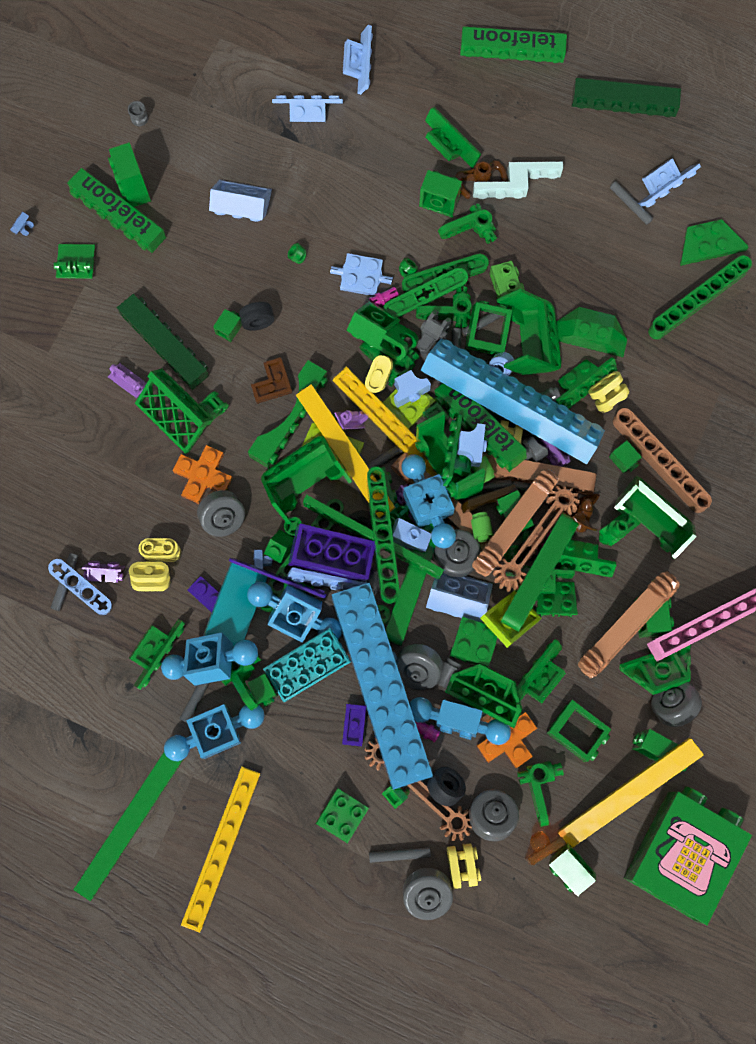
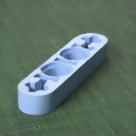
[48,559,112,615]

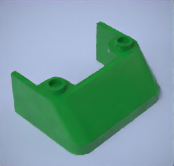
[497,288,561,375]
[415,411,486,500]
[261,436,352,524]
[614,476,697,559]

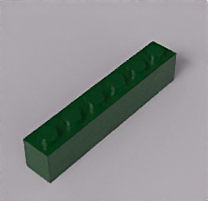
[571,78,681,117]
[116,293,209,390]

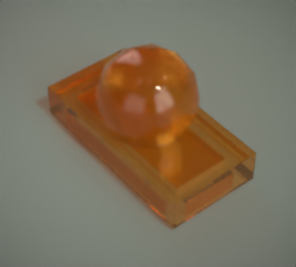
[525,832,566,866]

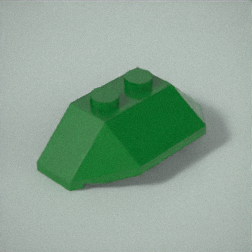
[556,307,627,357]
[445,664,522,728]

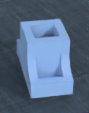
[394,370,431,408]
[457,424,487,467]
[392,518,431,552]

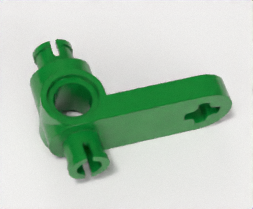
[438,204,497,244]
[416,286,472,328]
[359,342,419,387]
[599,513,641,547]
[221,655,261,711]
[517,761,564,827]

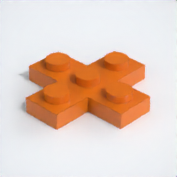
[173,445,233,504]
[477,712,537,768]

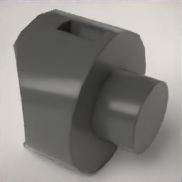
[521,434,548,462]

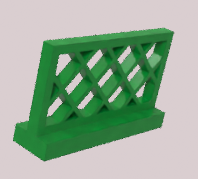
[135,368,214,454]

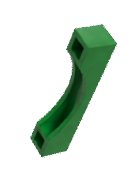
[248,360,329,469]

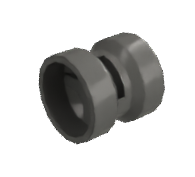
[128,101,148,127]

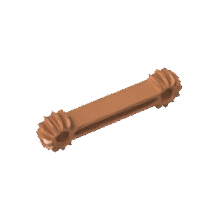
[472,468,559,577]
[493,485,580,592]
[578,571,680,678]
[365,737,472,841]

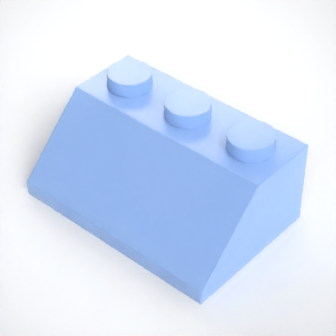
[209,180,272,221]
[426,573,493,623]

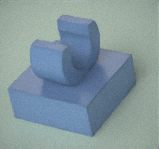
[10,212,34,236]
[253,550,272,569]

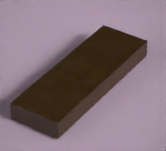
[461,484,517,514]

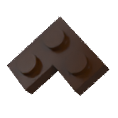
[251,357,292,404]

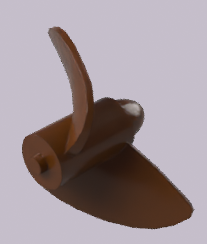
[571,494,600,533]

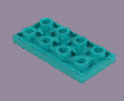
[203,563,267,647]
[263,627,351,702]

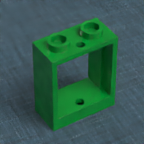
[465,301,512,355]
[546,700,611,762]
[632,729,687,772]

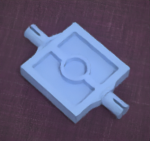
[331,253,393,296]

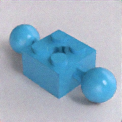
[401,454,456,548]
[247,582,342,643]
[161,632,258,686]
[409,697,511,745]
[164,704,265,761]

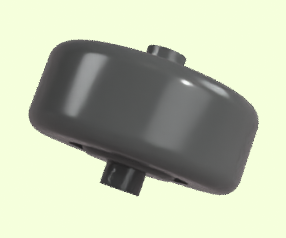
[197,490,245,537]
[434,529,481,577]
[396,644,443,690]
[651,682,702,727]
[468,789,519,841]
[403,868,453,920]

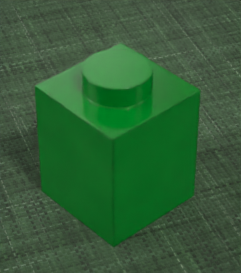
[213,309,242,342]
[609,441,642,474]
[264,530,294,563]
[247,674,277,707]

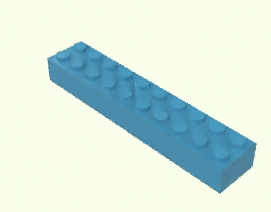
[421,338,605,464]
[332,583,433,790]

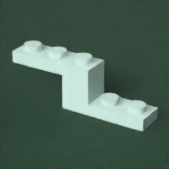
[473,162,563,199]

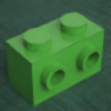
[489,261,524,305]

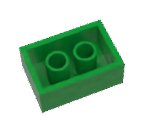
[108,142,151,207]

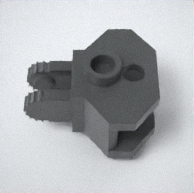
[419,310,451,354]

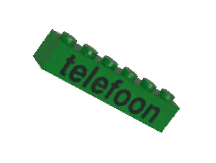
[460,27,567,63]
[67,168,166,253]
[434,383,527,472]

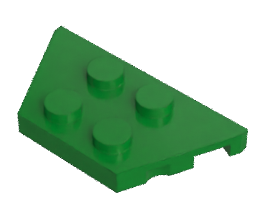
[680,219,749,266]
[619,644,691,695]

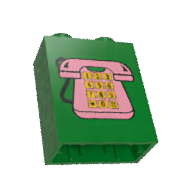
[624,786,752,926]

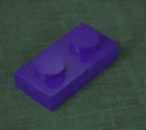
[188,576,219,613]
[342,704,366,747]

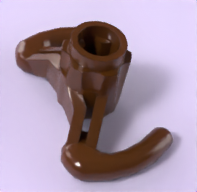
[455,160,508,199]

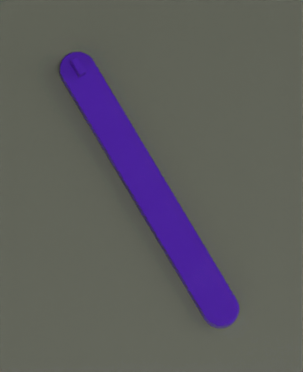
[229,558,326,598]

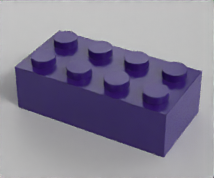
[288,524,375,582]

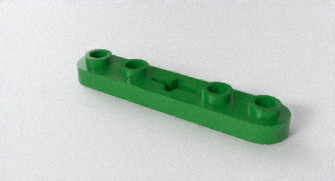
[402,254,489,293]
[383,268,468,318]

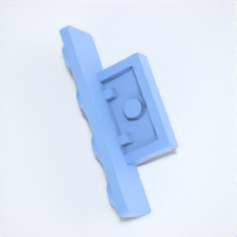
[343,25,373,95]
[272,96,343,122]
[638,159,701,208]
[287,568,366,590]

